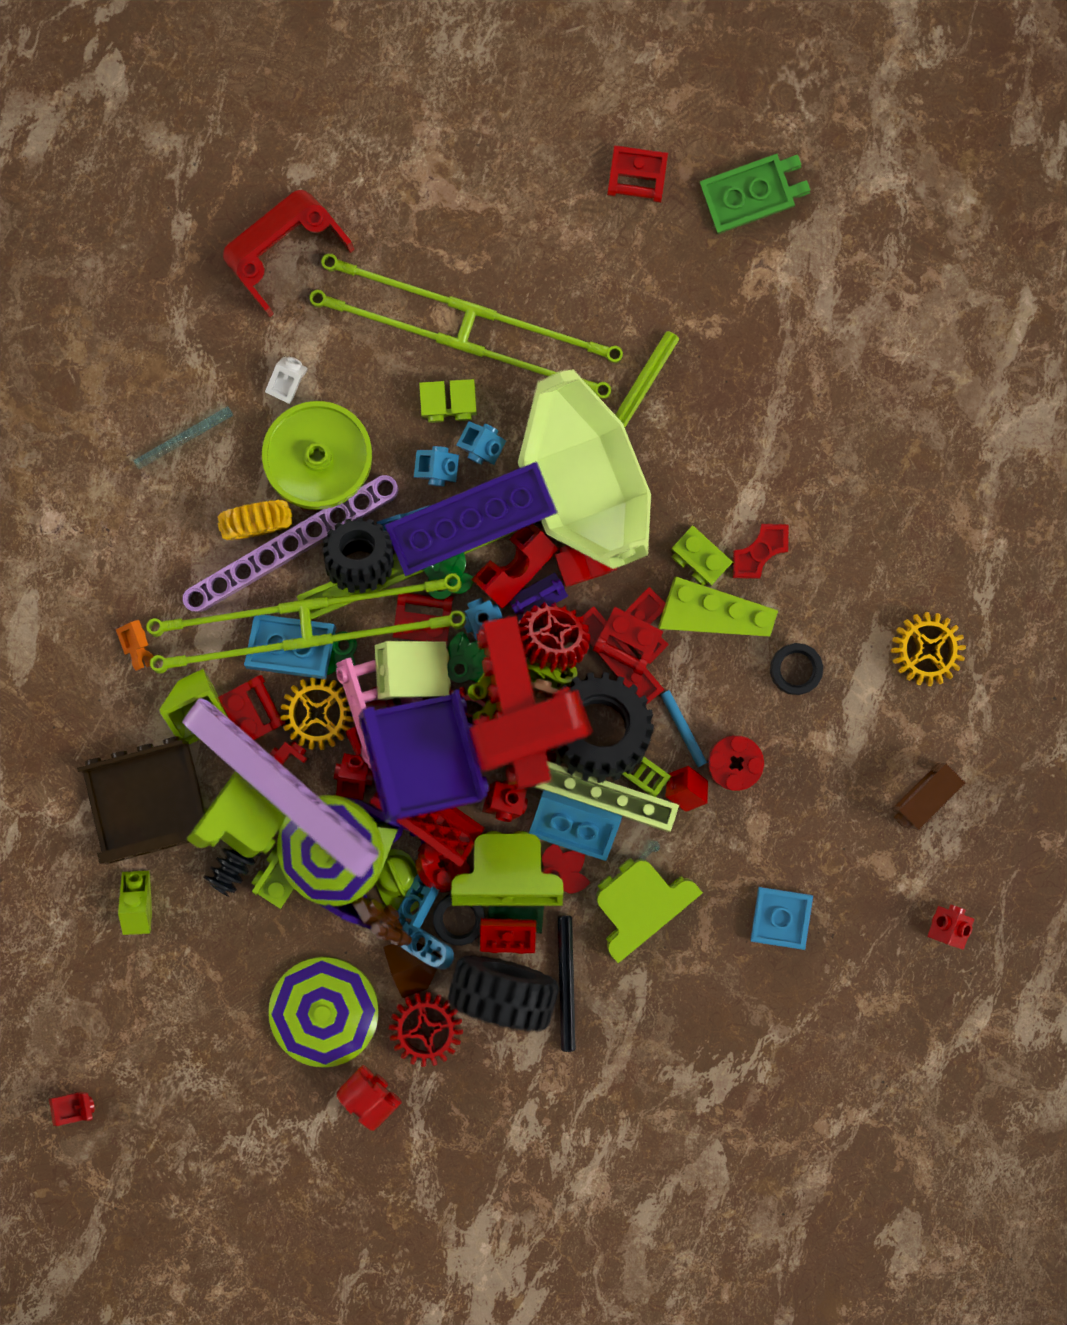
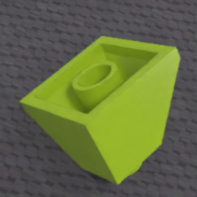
[159,669,228,745]

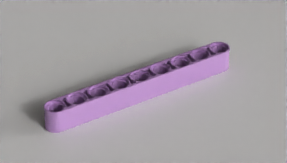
[183,475,399,613]
[183,698,380,877]

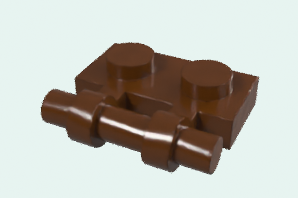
[352,896,412,946]

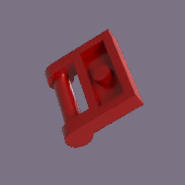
[607,145,668,203]
[393,593,453,645]
[592,607,664,675]
[218,674,287,740]

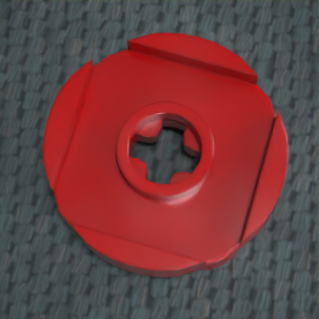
[416,836,470,892]

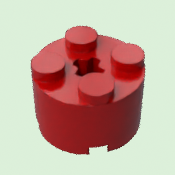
[707,735,764,791]
[336,1065,402,1131]

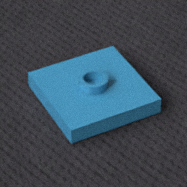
[750,887,813,950]

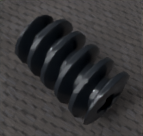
[203,848,262,897]

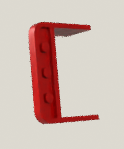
[223,190,355,317]
[470,687,593,772]

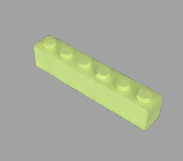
[533,762,679,832]

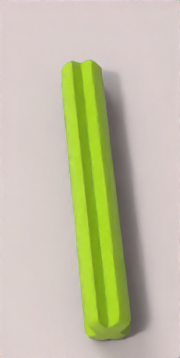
[615,331,679,428]

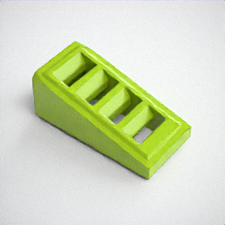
[622,757,671,797]

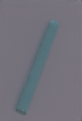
[134,406,233,469]

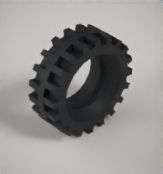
[549,672,654,783]

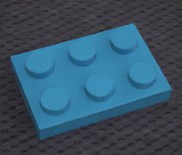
[244,615,336,679]
[529,790,622,861]

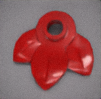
[541,844,590,894]

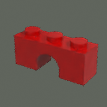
[471,524,559,609]

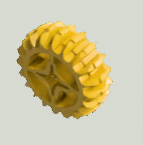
[218,500,292,540]
[891,612,966,686]
[281,677,354,750]

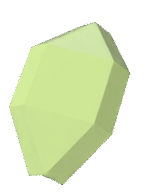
[518,370,651,569]

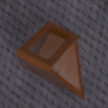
[383,942,443,999]

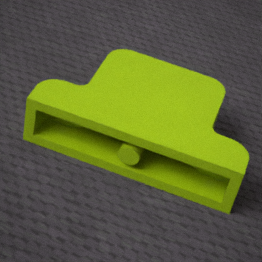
[187,770,287,858]
[452,831,563,906]
[596,858,703,963]

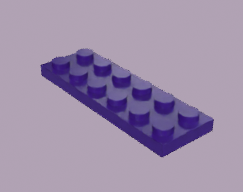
[385,462,558,576]

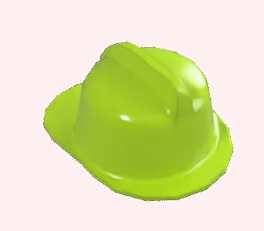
[376,849,424,912]

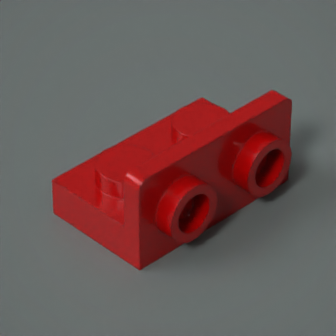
[480,919,536,954]

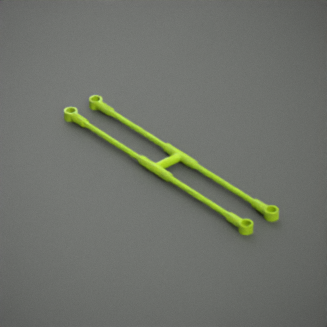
[309,254,623,399]
[146,573,466,674]

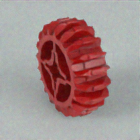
[518,602,590,673]
[389,992,463,1067]

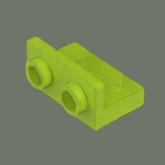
[670,525,733,587]
[251,847,294,909]

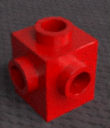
[333,753,374,800]
[482,780,528,822]
[927,904,975,950]

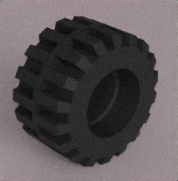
[323,518,394,593]

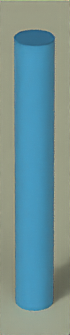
[660,690,707,767]

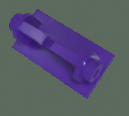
[509,573,568,621]

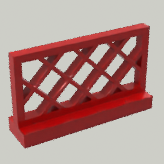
[370,791,485,867]

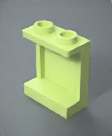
[375,641,451,700]

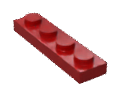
[581,606,665,705]

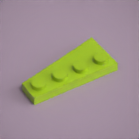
[658,577,778,637]

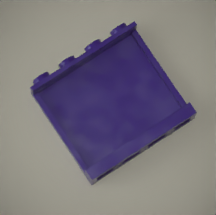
[358,689,488,822]

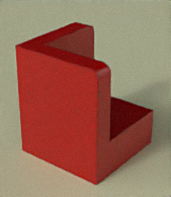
[666,766,708,811]

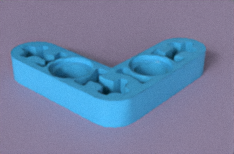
[397,874,454,970]

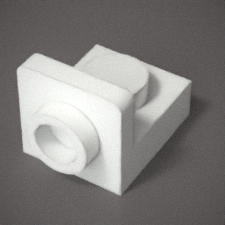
[265,357,308,404]

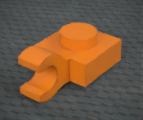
[116,620,154,671]

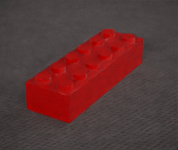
[476,616,552,791]

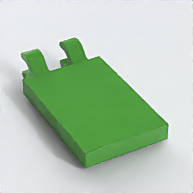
[700,154,811,234]

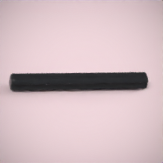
[557,915,576,1052]

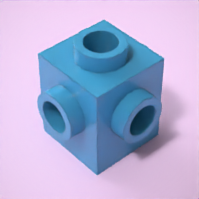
[456,421,506,465]
[414,446,459,487]
[461,598,503,641]

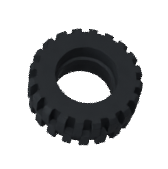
[448,955,559,1032]

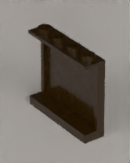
[77,736,205,865]

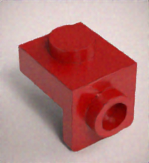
[269,741,309,766]
[49,1092,95,1126]

